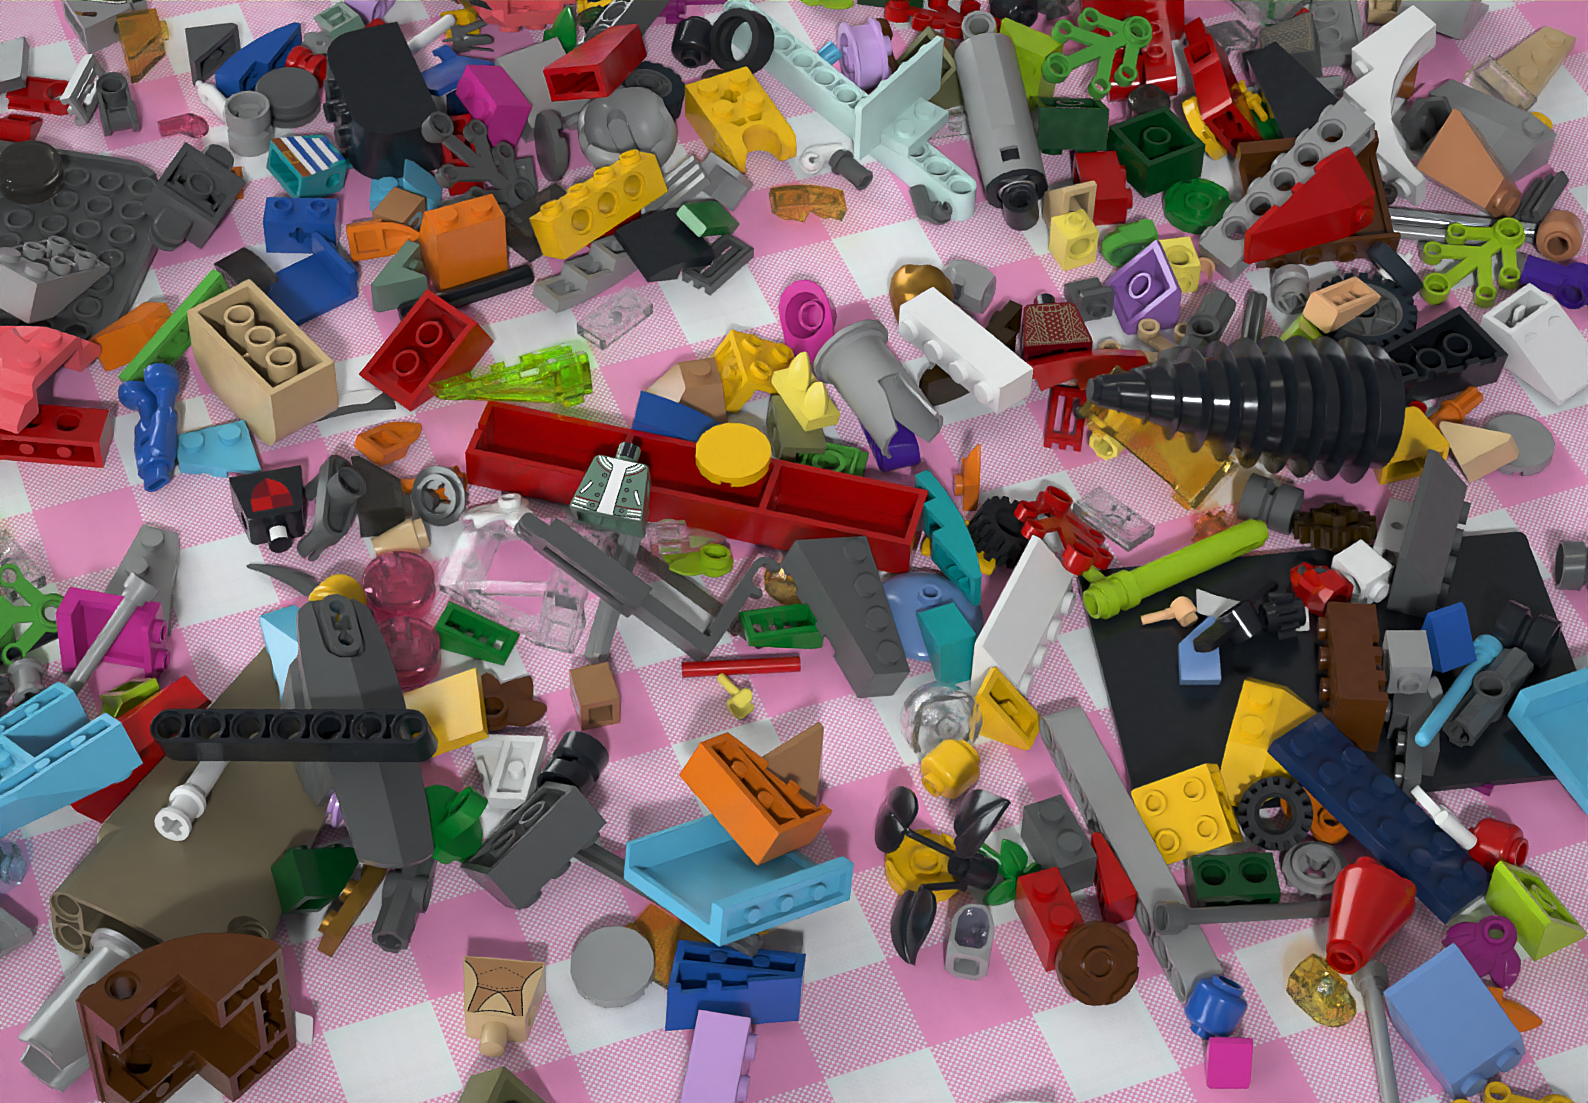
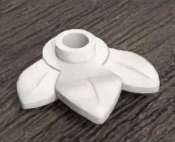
[462,493,534,529]

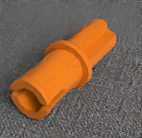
[1427,386,1484,435]

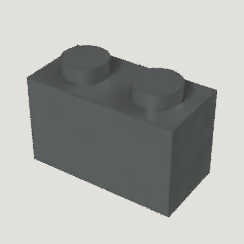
[1021,794,1097,893]

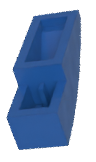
[215,22,302,99]
[631,391,721,443]

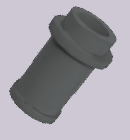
[829,149,873,191]

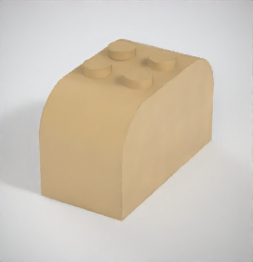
[187,279,338,445]

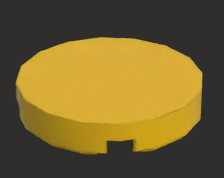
[1182,96,1228,161]
[696,423,771,487]
[884,829,959,902]

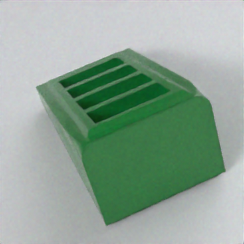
[429,601,520,666]
[738,603,824,649]

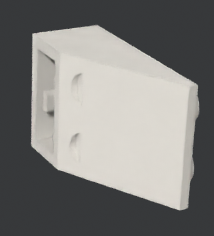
[1480,283,1588,406]

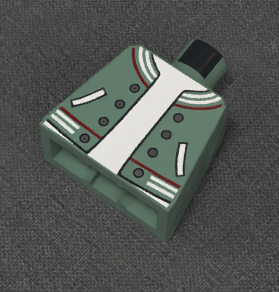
[570,442,651,538]

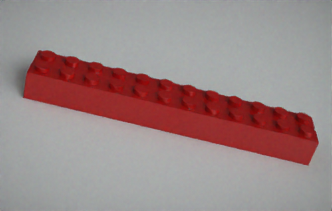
[465,400,928,574]

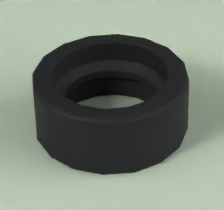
[710,8,775,74]

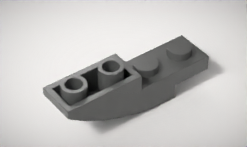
[1383,686,1440,803]

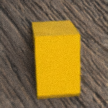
[972,666,1041,751]

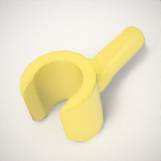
[717,673,754,719]

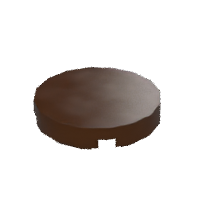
[1055,920,1139,1006]

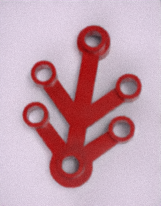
[883,0,1002,39]
[1013,486,1114,576]

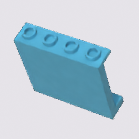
[1507,667,1588,816]
[624,814,854,947]

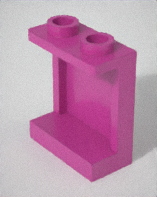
[55,587,171,681]

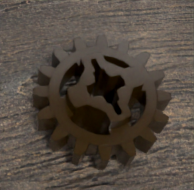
[1293,502,1377,553]

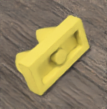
[771,352,841,432]

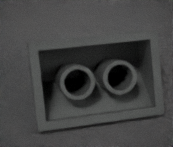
[460,781,607,911]

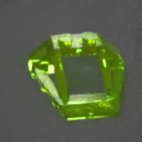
[428,343,593,407]

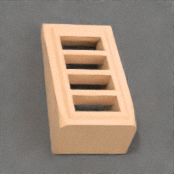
[1303,276,1381,334]

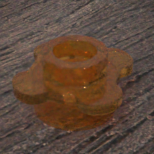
[1191,509,1229,543]

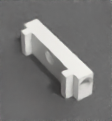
[1373,498,1413,567]

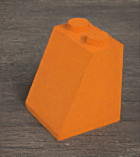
[417,194,508,292]

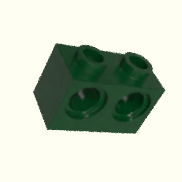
[1185,852,1281,908]

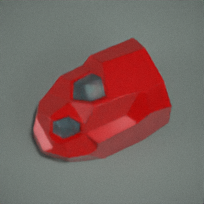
[1290,562,1354,617]

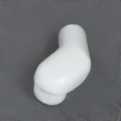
[800,143,843,174]

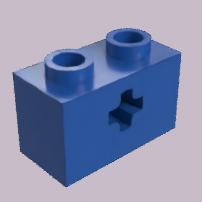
[263,197,341,254]

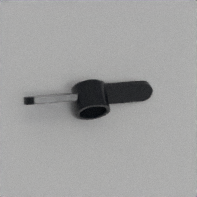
[1193,580,1279,653]

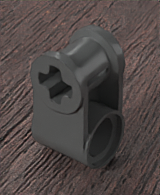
[96,72,139,137]

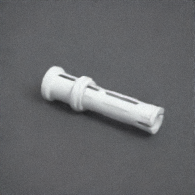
[154,761,230,841]

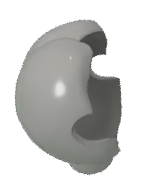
[577,84,678,169]

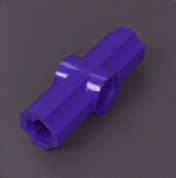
[1519,255,1588,309]

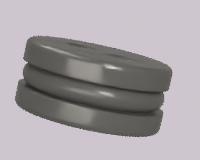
[255,67,321,129]

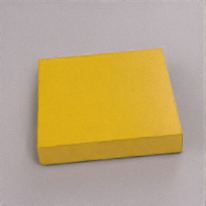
[403,668,489,758]

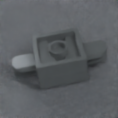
[140,142,246,252]

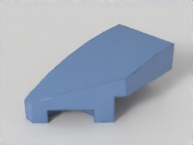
[1178,617,1221,685]

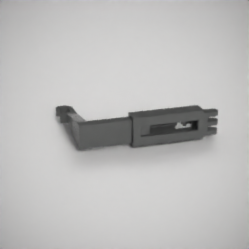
[514,513,781,661]

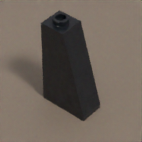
[1247,41,1339,139]

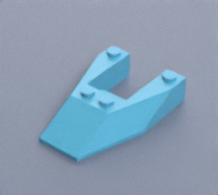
[0,681,143,839]

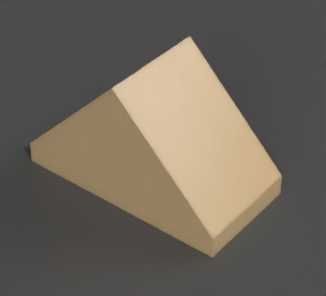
[1439,421,1520,483]

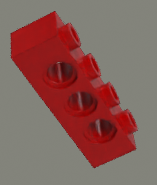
[0,404,114,468]

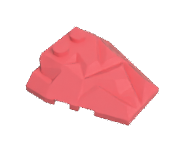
[0,326,102,434]

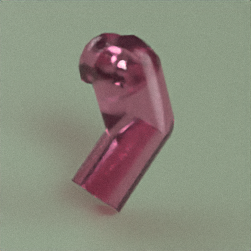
[157,113,209,139]

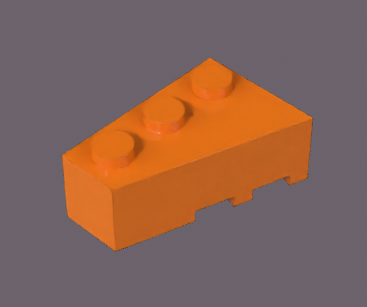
[679,732,833,866]

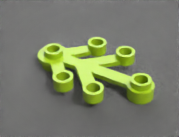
[1421,217,1526,308]

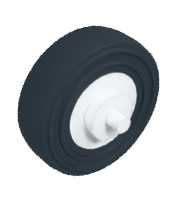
[1367,240,1423,297]

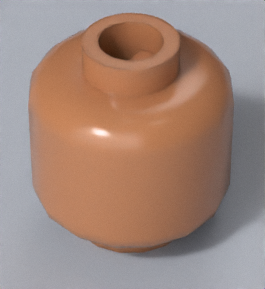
[1536,210,1584,262]

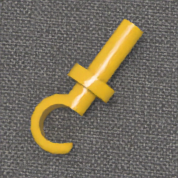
[1238,80,1268,122]

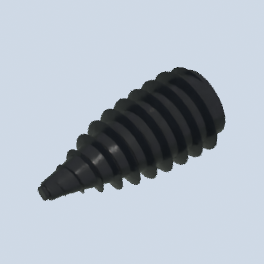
[1086,335,1405,484]

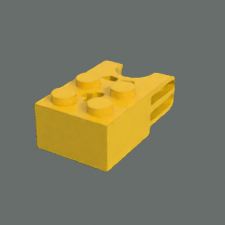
[685,66,797,174]

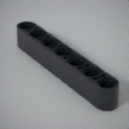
[150,709,438,763]

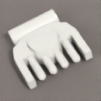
[1411,785,1477,850]

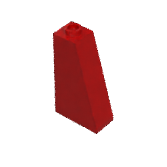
[543,24,647,102]

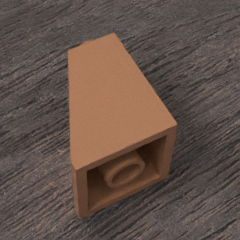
[1416,108,1522,219]

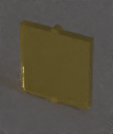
[626,904,710,990]

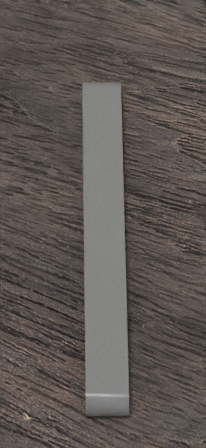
[1039,706,1224,1004]

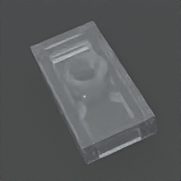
[1072,487,1155,552]

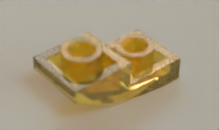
[769,185,847,223]

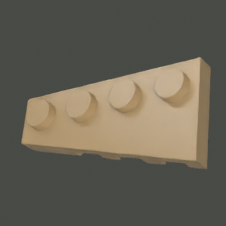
[1465,26,1576,111]

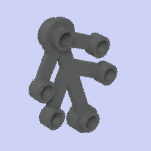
[422,111,536,214]

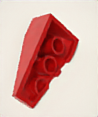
[1243,146,1375,264]

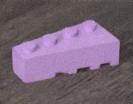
[680,1010,758,1103]

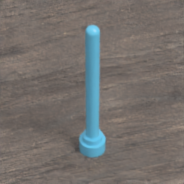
[1415,634,1503,747]

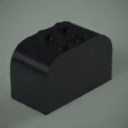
[323,22,442,180]

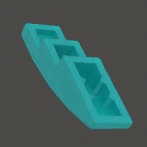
[915,470,982,606]

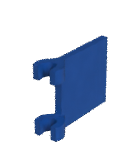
[421,44,494,97]

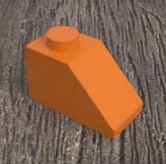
[88,302,172,371]

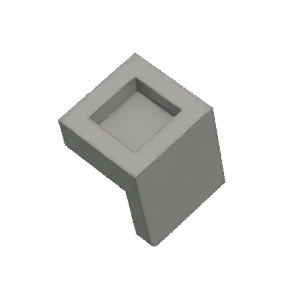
[697,152,754,211]

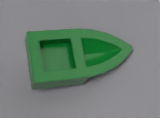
[543,6,576,54]

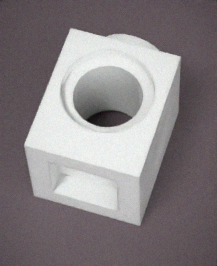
[1331,539,1394,604]

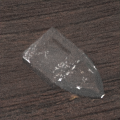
[647,519,726,556]

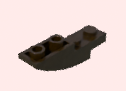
[919,300,1023,407]

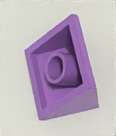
[1103,239,1182,335]

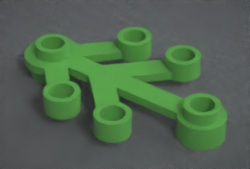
[1042,7,1152,99]
[0,563,64,667]

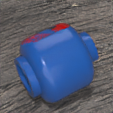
[1184,973,1248,1040]

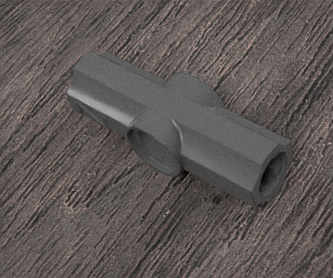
[1179,289,1236,346]
[1442,647,1534,748]
[372,857,438,953]

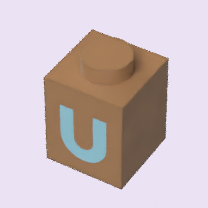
[372,187,426,232]
[569,662,620,731]

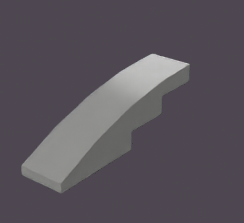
[532,235,638,313]

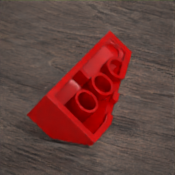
[70,675,212,824]

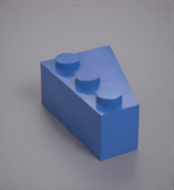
[665,940,806,1031]

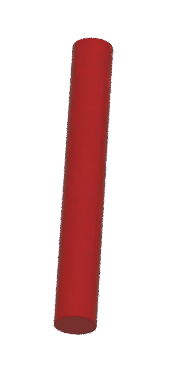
[681,656,801,678]

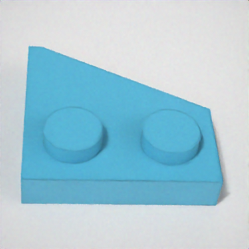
[176,420,261,478]

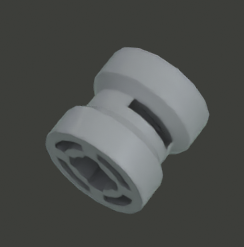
[1273,264,1310,315]

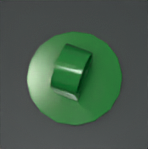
[424,784,488,865]

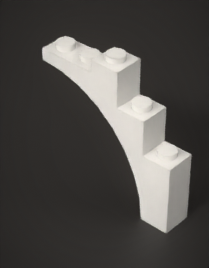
[1343,5,1436,207]

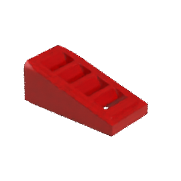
[1090,832,1138,925]

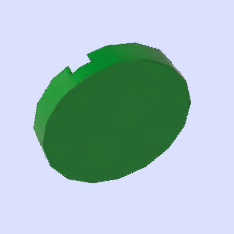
[1163,178,1233,235]

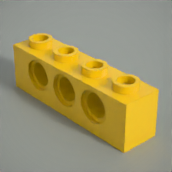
[529,149,668,260]

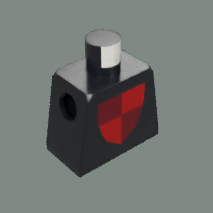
[229,465,305,553]

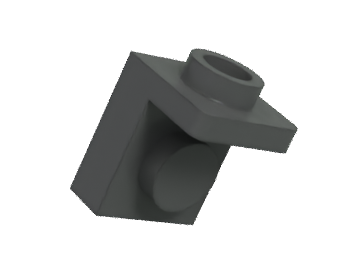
[1400,96,1452,150]
[1063,277,1115,322]

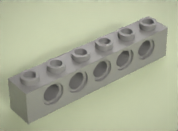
[1199,97,1375,283]

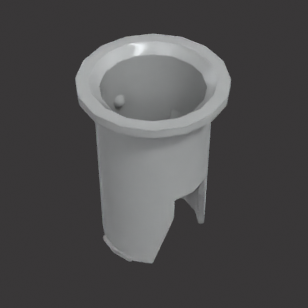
[813,319,943,459]
[18,928,143,1092]

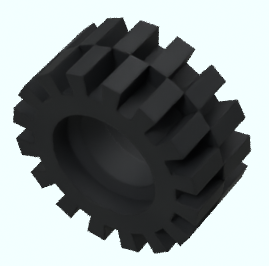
[967,496,1038,569]
[1238,776,1313,851]

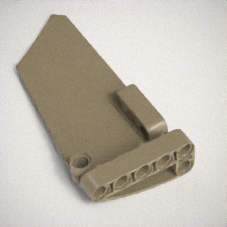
[49,646,331,957]

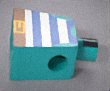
[266,134,354,198]

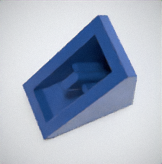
[1421,601,1477,673]

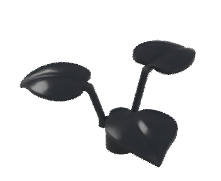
[875,786,1011,966]

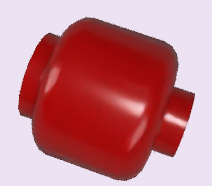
[1464,817,1529,874]

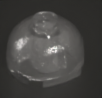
[900,681,982,759]

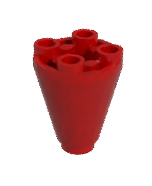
[1326,856,1417,975]

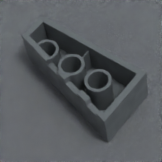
[780,536,911,698]

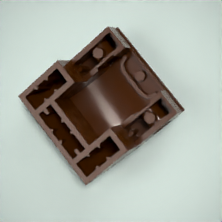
[75,932,296,1103]

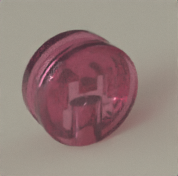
[362,551,436,625]
[378,616,441,691]

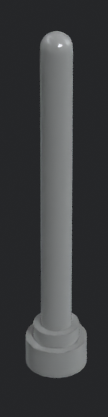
[65,572,159,696]
[1353,961,1400,1103]

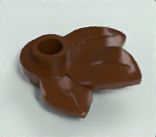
[481,672,547,732]

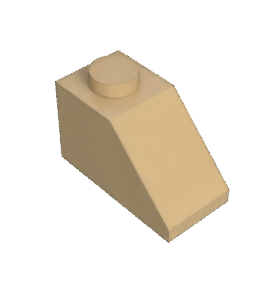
[1042,180,1097,230]

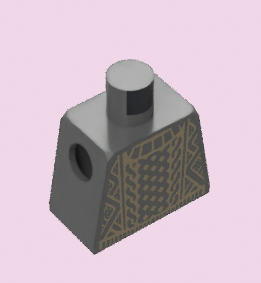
[1242,11,1323,78]

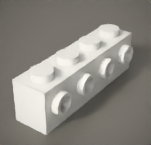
[898,287,1033,415]

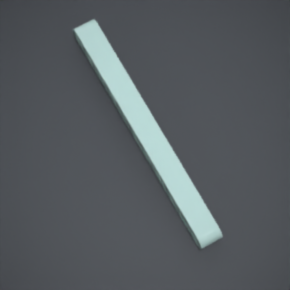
[724,0,977,221]

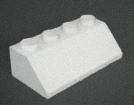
[970,535,1076,698]

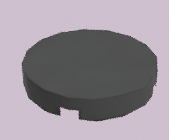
[534,111,568,182]

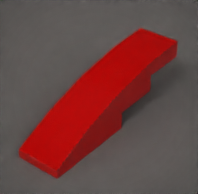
[1025,349,1149,391]

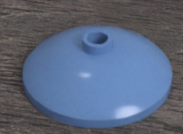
[881,571,984,662]

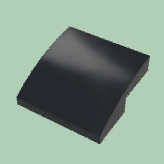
[614,208,716,283]

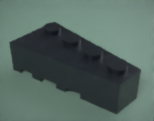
[1383,306,1509,406]

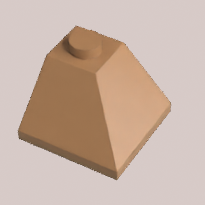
[645,357,728,424]
[762,722,824,807]

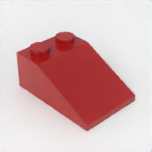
[359,289,494,412]

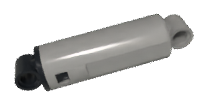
[954,10,1048,231]

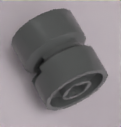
[1237,473,1304,536]
[1555,540,1588,591]

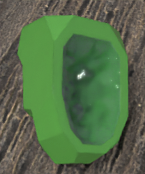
[1101,219,1158,268]

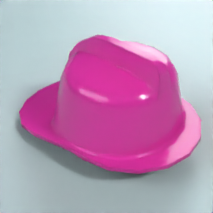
[778,280,837,364]

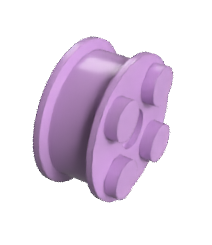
[837,18,892,90]

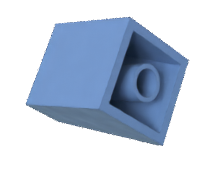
[1383,942,1525,1100]

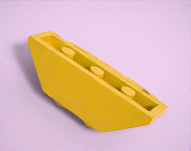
[1220,677,1318,808]

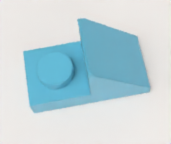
[369,159,443,211]

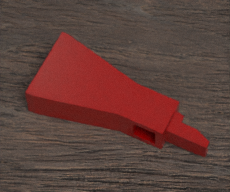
[1183,17,1264,159]

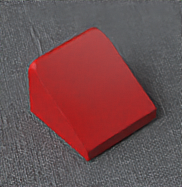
[0,114,43,145]

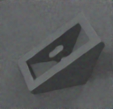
[185,23,241,86]

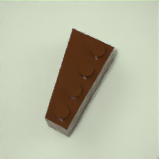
[1317,601,1389,752]

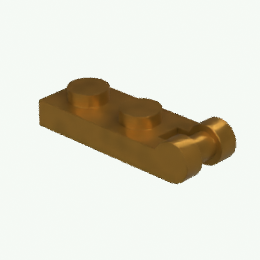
[317,864,389,958]

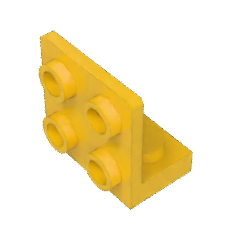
[710,329,795,414]
[1131,763,1244,865]

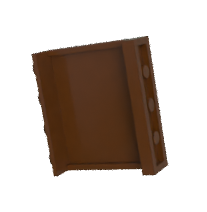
[1234,130,1401,269]

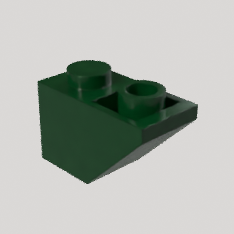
[271,843,359,914]

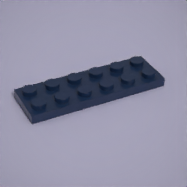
[1267,712,1492,924]

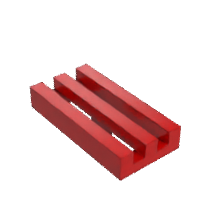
[1044,386,1088,452]

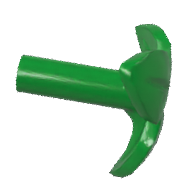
[977,839,1042,906]

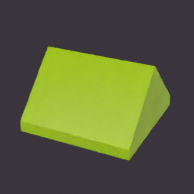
[1485,861,1588,962]

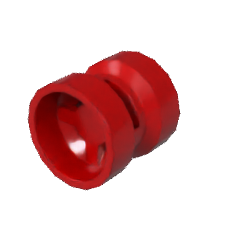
[285,45,327,89]

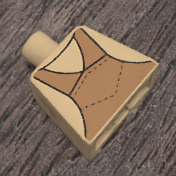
[463,956,546,1057]

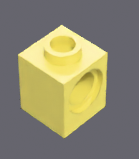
[1048,209,1099,271]
[1158,236,1201,293]

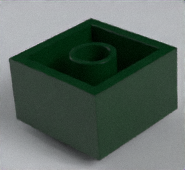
[1030,96,1109,155]
[1106,105,1206,198]

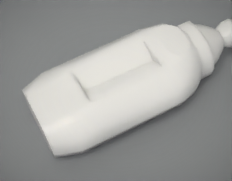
[195,80,227,124]

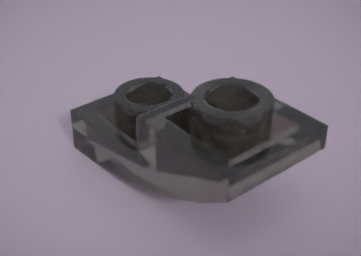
[213,247,279,294]

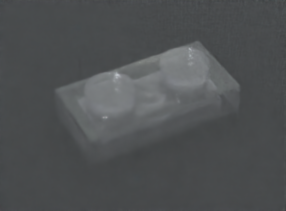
[577,286,653,350]
[0,529,47,603]

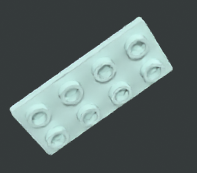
[853,35,949,161]

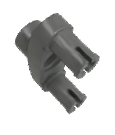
[297,455,367,561]

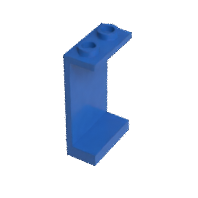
[255,231,359,326]

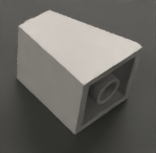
[494,37,590,143]

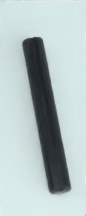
[397,264,534,321]

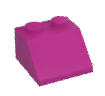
[455,64,532,157]

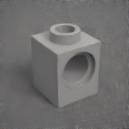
[1381,630,1433,694]

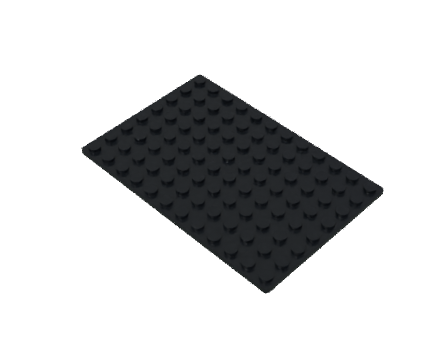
[1078,532,1577,811]

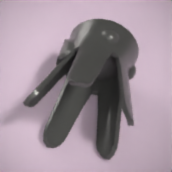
[442,20,494,53]

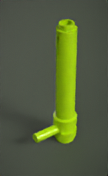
[1082,518,1269,619]

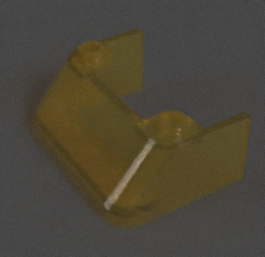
[1078,365,1240,511]

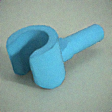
[817,41,843,65]

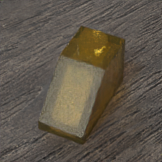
[116,8,170,83]

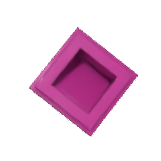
[1204,1037,1253,1089]

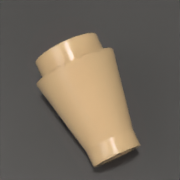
[371,517,431,560]

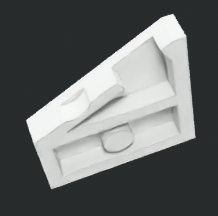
[471,734,547,809]

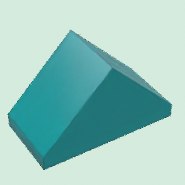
[916,602,977,689]

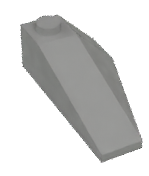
[1428,79,1557,182]

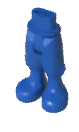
[118,363,180,492]

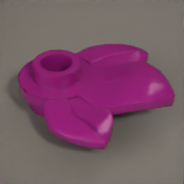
[1441,915,1521,991]

